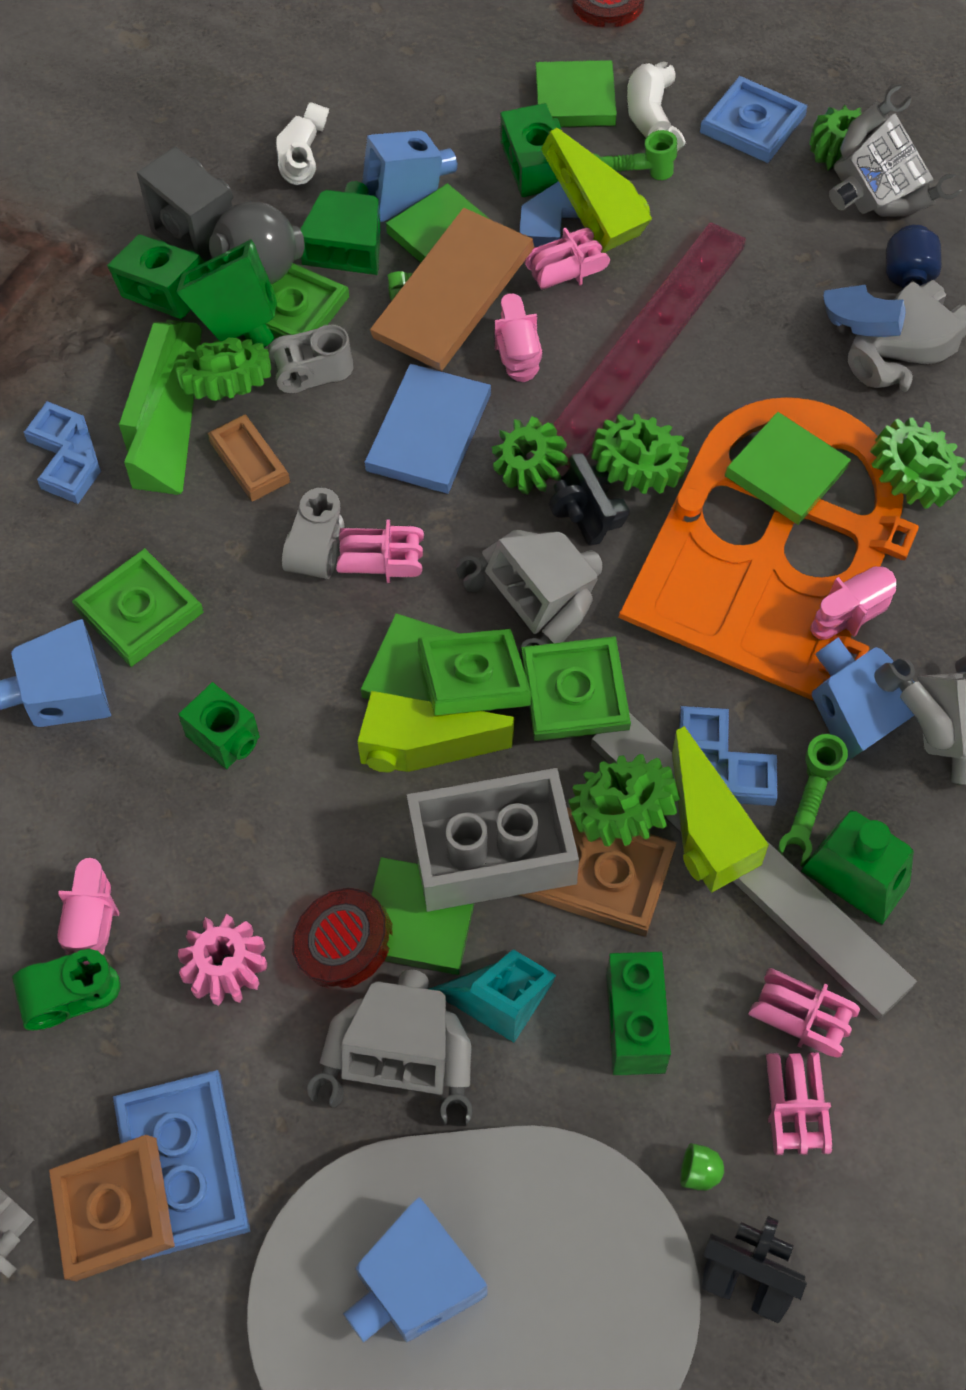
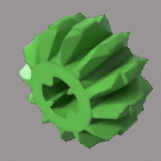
[809,104,861,170]
[492,416,568,495]

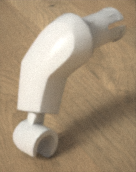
[627,62,685,151]
[276,103,329,185]

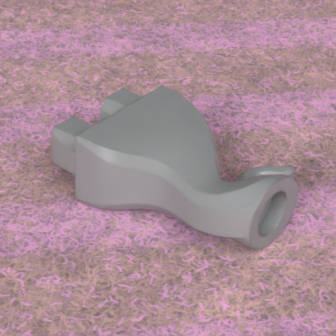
[848,280,966,392]

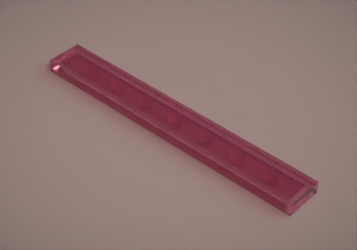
[553,222,746,468]

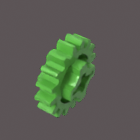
[176,337,272,400]
[591,414,689,494]
[870,418,966,509]
[569,754,680,846]

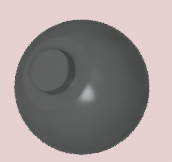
[209,201,304,285]

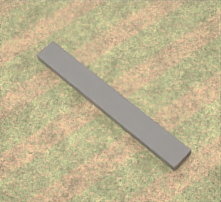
[591,713,917,1020]

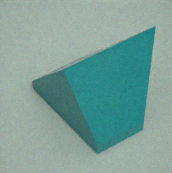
[429,949,557,1043]

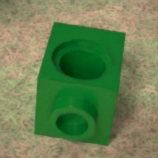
[178,682,260,770]

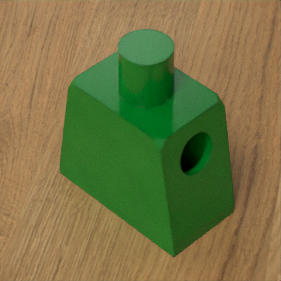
[300,181,381,275]
[177,239,277,348]
[801,810,914,925]

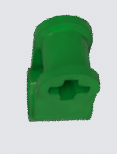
[12,949,121,1031]

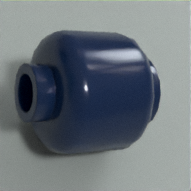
[886,225,942,288]

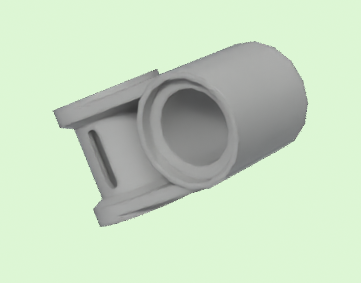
[268,325,354,393]
[282,488,345,579]

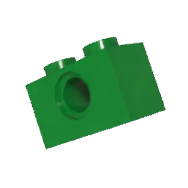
[500,103,561,197]
[107,234,205,319]
[606,952,671,1075]

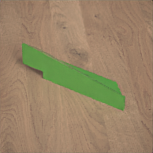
[119,320,202,495]

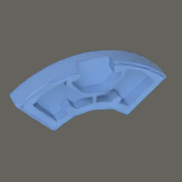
[823,285,906,337]

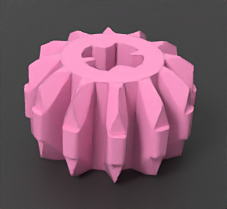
[178,914,267,1006]

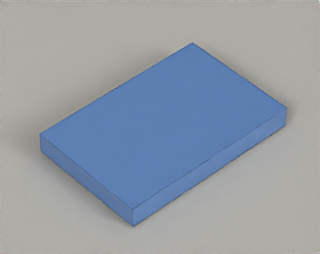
[365,363,491,494]
[113,1070,251,1260]

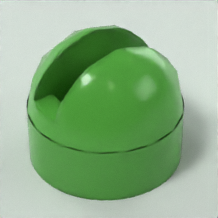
[680,1143,724,1191]

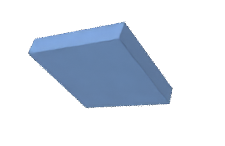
[700,76,807,163]

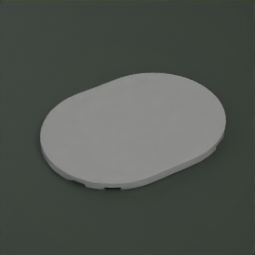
[247,1125,701,1390]

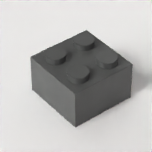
[137,146,233,262]

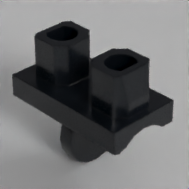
[549,453,630,545]
[702,1216,807,1323]

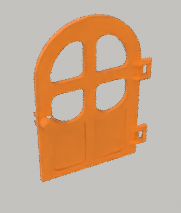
[618,398,919,701]

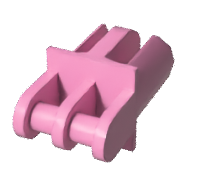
[524,227,610,290]
[495,294,542,382]
[336,520,424,583]
[811,566,896,640]
[57,858,119,965]
[748,968,860,1057]
[766,1052,832,1155]

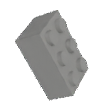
[406,768,579,912]

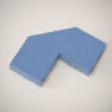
[520,181,579,247]
[23,401,101,504]
[679,706,777,806]

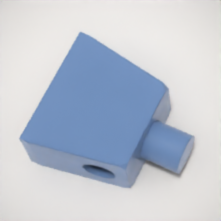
[362,131,457,222]
[0,619,111,727]
[812,638,915,762]
[343,1197,488,1342]

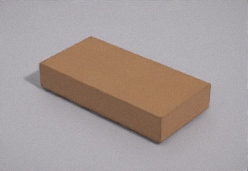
[208,414,290,502]

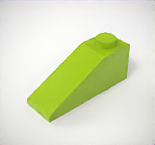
[541,128,652,253]
[357,691,514,773]
[672,726,769,893]

